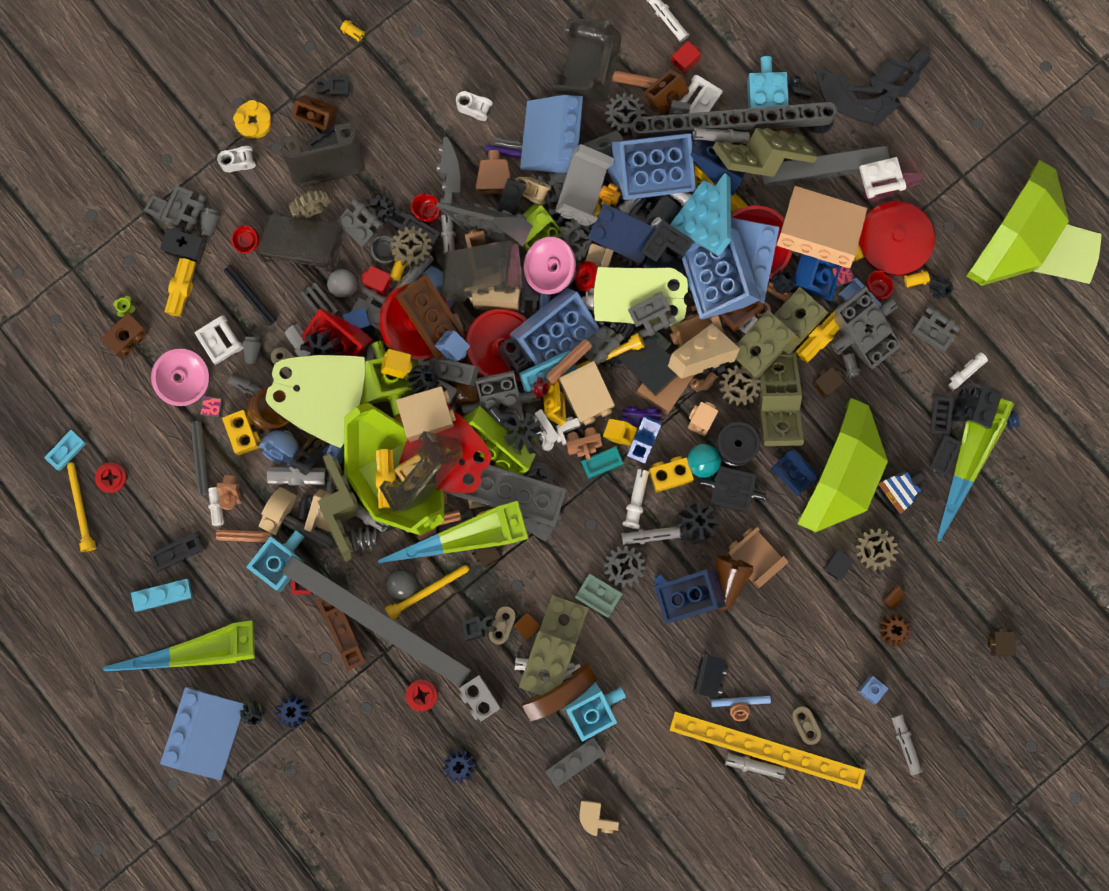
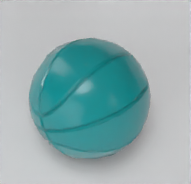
[687,444,721,478]

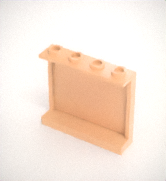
[776,186,867,268]

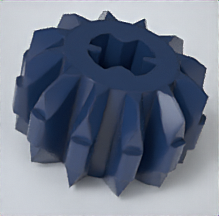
[276,695,310,729]
[442,750,476,784]

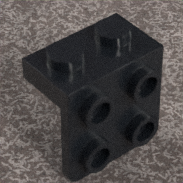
[951,384,1003,429]

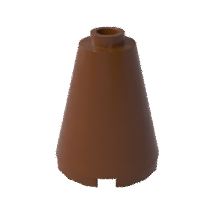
[715,555,754,611]

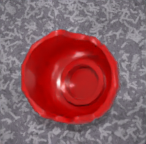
[411,193,441,222]
[231,225,260,254]
[865,270,894,301]

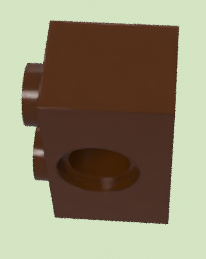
[644,69,689,115]
[292,95,338,131]
[101,313,148,358]

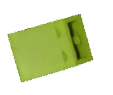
[523,204,562,252]

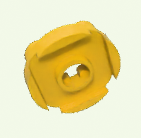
[233,100,272,139]

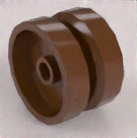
[246,386,290,430]

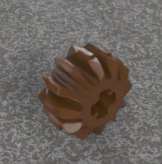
[878,614,912,647]

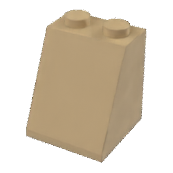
[469,266,522,312]
[559,361,615,426]
[396,386,456,442]

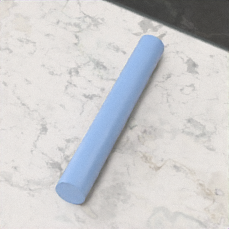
[711,695,771,707]

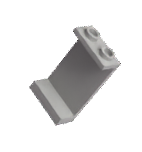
[556,144,615,226]

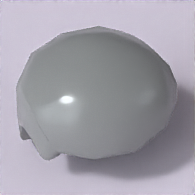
[327,269,358,298]

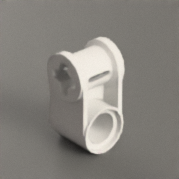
[456,91,493,121]
[217,146,256,172]

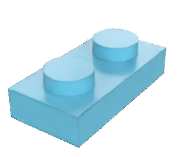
[44,430,87,471]

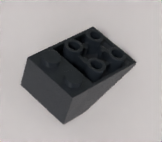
[630,195,682,226]

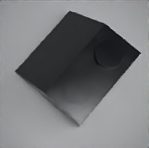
[643,249,685,284]
[693,654,728,699]

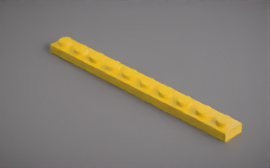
[669,712,865,789]

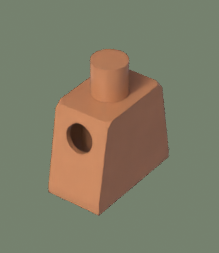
[476,150,510,195]

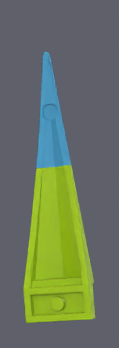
[937,399,1014,541]
[378,501,529,563]
[103,620,255,671]

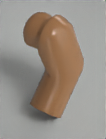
[690,371,718,391]

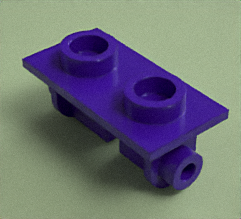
[622,406,662,426]

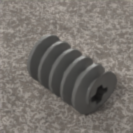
[337,526,378,551]

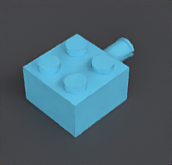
[747,56,788,109]
[246,530,305,592]
[564,682,626,741]

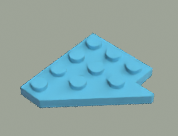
[670,173,731,256]

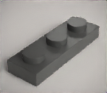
[429,357,479,386]
[545,737,605,788]

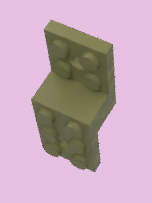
[713,128,817,177]
[736,287,828,379]
[757,352,804,446]
[318,454,359,562]
[519,595,589,696]

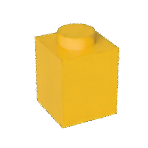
[381,349,412,378]
[603,419,637,446]

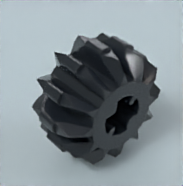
[406,364,440,394]

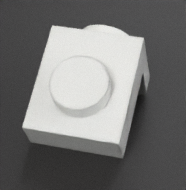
[555,417,580,446]

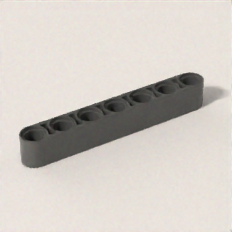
[762,146,890,187]

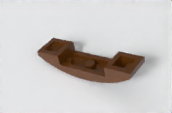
[316,598,366,671]
[521,663,597,722]

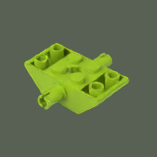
[359,341,419,417]

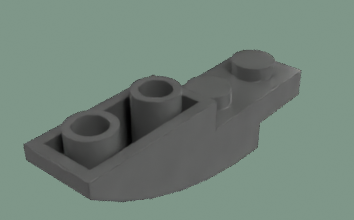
[437,137,462,215]

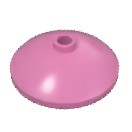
[524,237,576,294]
[151,349,209,406]

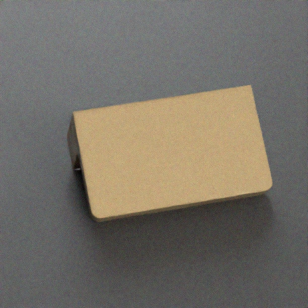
[585,244,613,279]
[304,489,332,532]

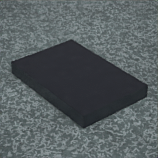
[616,335,678,397]

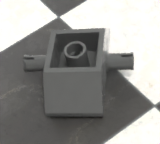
[831,286,901,369]
[462,371,540,436]

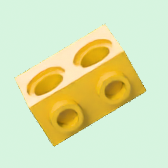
[222,410,261,456]
[649,456,694,493]

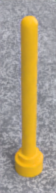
[560,333,645,378]
[67,462,96,552]
[385,565,469,620]

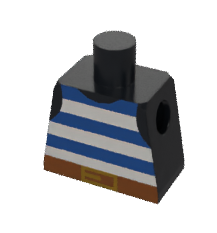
[876,471,925,516]

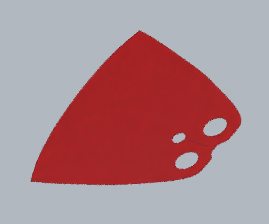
[397,404,491,493]

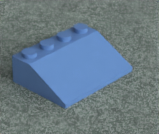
[520,95,583,173]
[612,134,696,200]
[731,218,779,303]
[682,228,760,320]
[509,288,599,367]
[160,687,245,780]

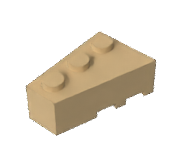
[668,323,740,379]

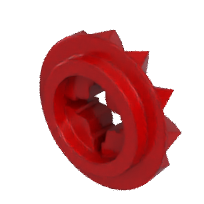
[575,261,598,292]
[95,463,127,493]
[406,680,437,711]

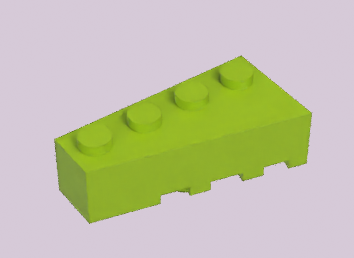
[463,406,535,475]

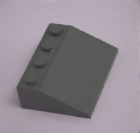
[436,203,532,246]

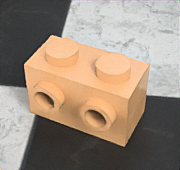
[688,402,718,437]

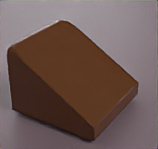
[882,586,905,610]
[514,613,541,640]

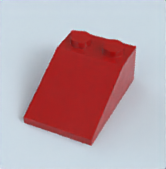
[301,308,373,357]

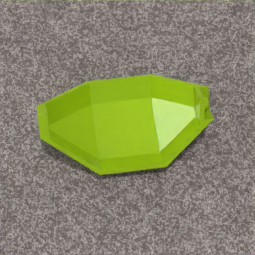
[966,160,1069,286]
[798,398,888,534]
[344,403,444,535]

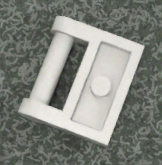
[679,75,723,113]
[859,157,906,198]
[194,315,243,365]
[948,352,988,391]
[532,409,558,451]

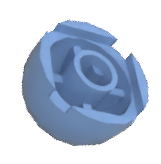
[259,430,299,467]

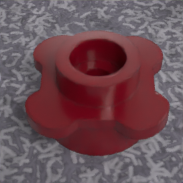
[532,377,549,400]

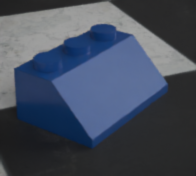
[793,254,842,301]

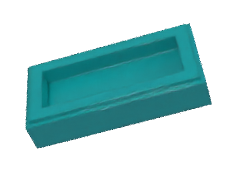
[581,446,624,479]

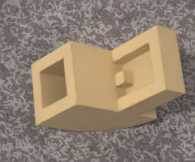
[259,487,297,536]
[580,800,619,836]

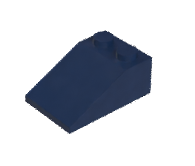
[690,140,746,195]
[588,203,656,265]
[654,569,726,624]

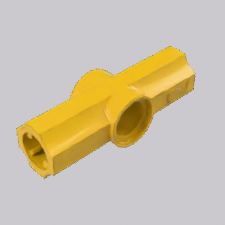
[164,258,197,317]
[796,311,840,363]
[376,449,396,510]

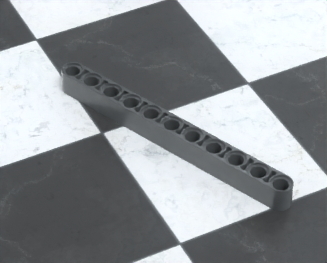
[631,102,837,139]
[281,556,472,687]

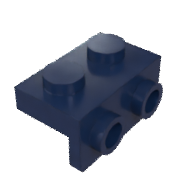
[771,448,819,496]

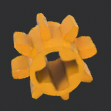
[599,183,621,206]

